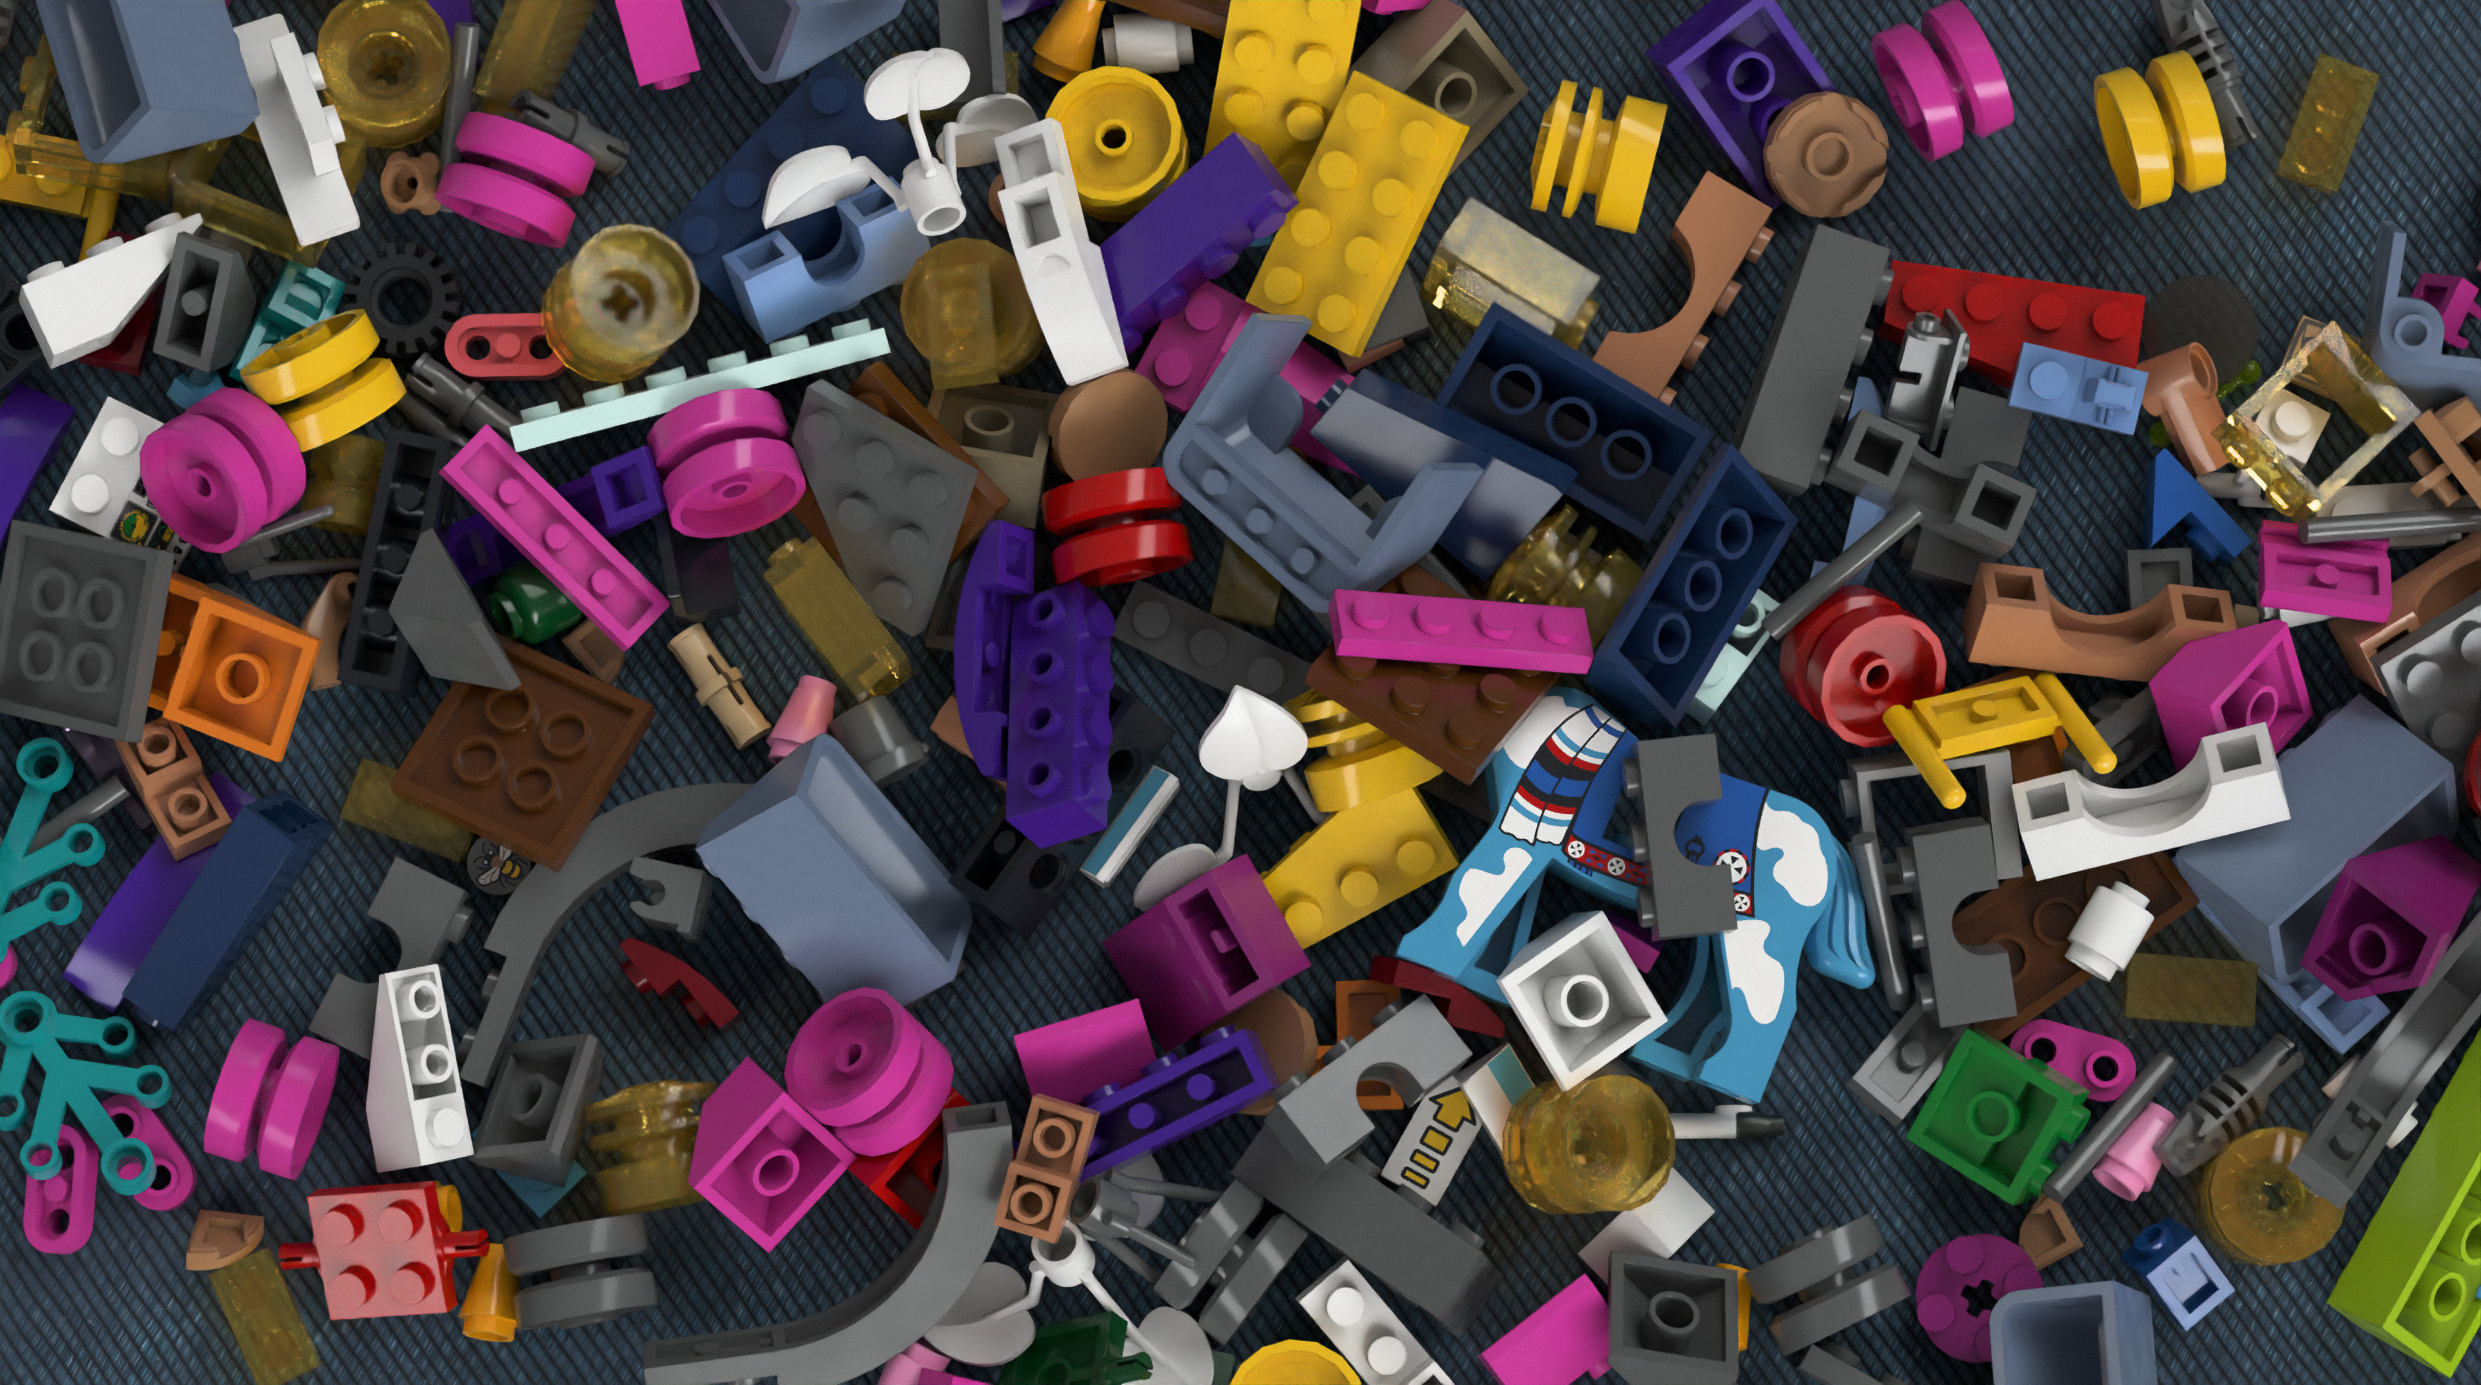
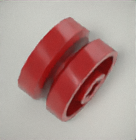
[1039,467,1195,588]
[1779,584,1947,748]

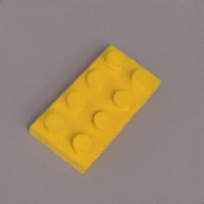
[1203,0,1362,195]
[1245,70,1470,358]

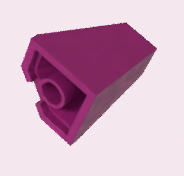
[2300,834,2481,1002]

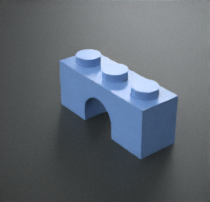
[722,176,936,344]

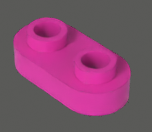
[2007,1019,2136,1103]
[101,1094,197,1211]
[23,1124,98,1255]

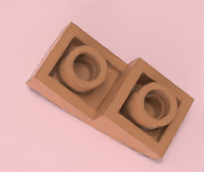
[114,717,232,861]
[993,1093,1100,1244]

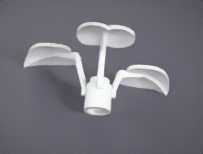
[762,48,1039,236]
[1133,685,1334,912]
[922,1155,1214,1385]

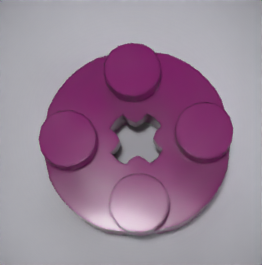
[1915,1233,2043,1363]

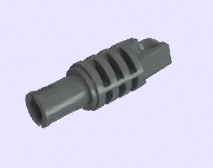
[2151,0,2263,154]
[2152,1034,2304,1177]

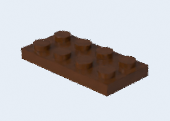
[1917,850,2200,1042]

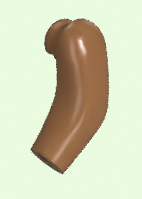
[299,572,359,691]

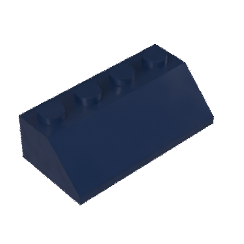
[655,56,919,337]
[1434,301,1715,543]
[1587,442,1799,729]

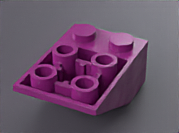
[1102,853,1312,1053]

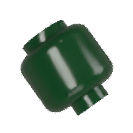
[488,558,582,645]

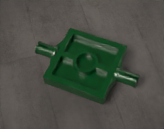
[994,1311,1153,1385]

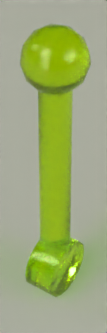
[2149,359,2261,448]

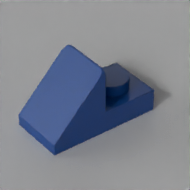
[2143,448,2253,567]

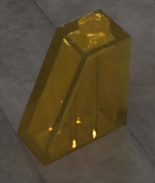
[473,0,598,118]

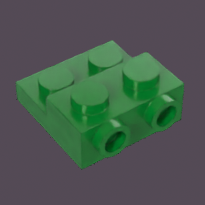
[1906,1026,2091,1206]

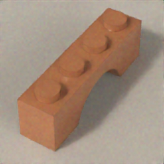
[1592,170,1775,406]
[2328,532,2481,696]
[1962,562,2237,682]

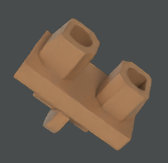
[2408,396,2481,509]

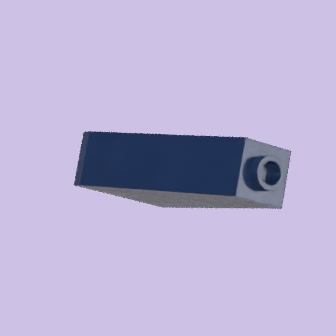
[1309,368,1578,583]
[121,790,335,1032]

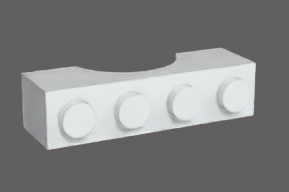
[2011,722,2291,881]

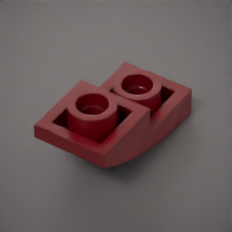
[619,937,744,1033]

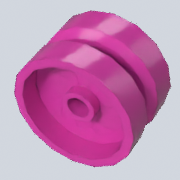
[1871,0,2014,162]
[434,112,596,248]
[140,387,306,554]
[646,388,806,539]
[784,987,954,1157]
[204,1018,340,1181]

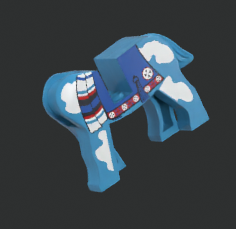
[1392,686,1876,1105]

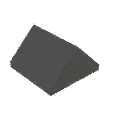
[388,528,522,691]
[468,1033,604,1188]
[1607,1250,1739,1385]

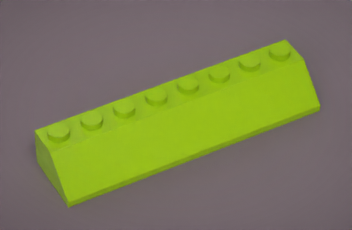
[2326,1028,2481,1379]

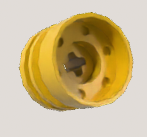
[1530,79,1668,234]
[1282,688,1443,812]

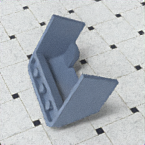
[2356,219,2481,418]
[1163,313,1484,613]

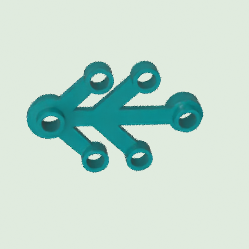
[0,737,106,964]
[0,991,172,1195]

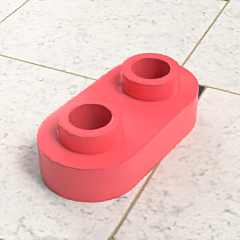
[444,313,574,381]

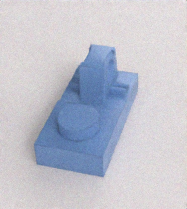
[2006,342,2149,436]

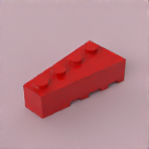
[1876,260,2146,388]

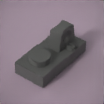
[2062,686,2167,788]
[1846,1000,1972,1127]

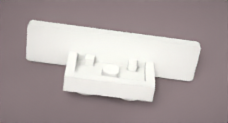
[233,14,360,246]

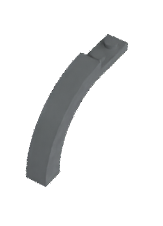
[456,783,754,1090]
[2287,905,2481,1210]
[641,1101,1013,1385]

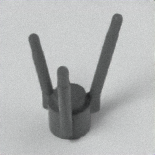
[220,475,362,581]
[1070,1168,1223,1283]

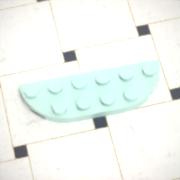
[509,318,891,452]

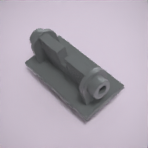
[1882,309,1970,451]

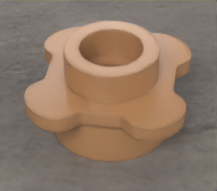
[380,151,442,215]

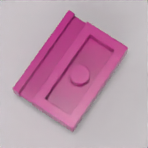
[2257,519,2393,624]

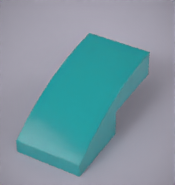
[228,255,345,384]

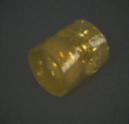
[300,434,386,537]

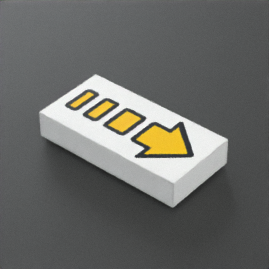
[1380,1071,1482,1207]

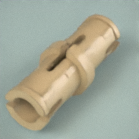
[667,623,772,751]

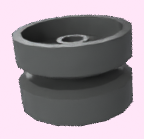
[1152,1177,1310,1346]
[1743,1212,1911,1356]
[502,1214,659,1331]

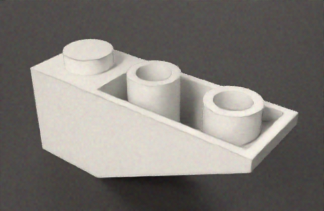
[19,212,203,369]
[366,964,474,1173]

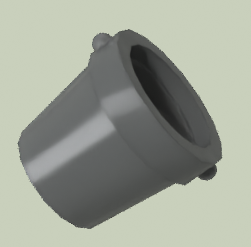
[829,695,929,790]

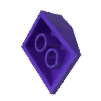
[1644,0,1839,211]

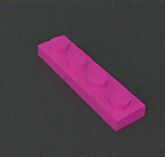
[438,424,670,652]
[1328,589,1594,674]

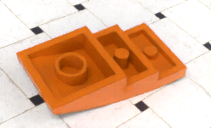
[148,570,322,762]

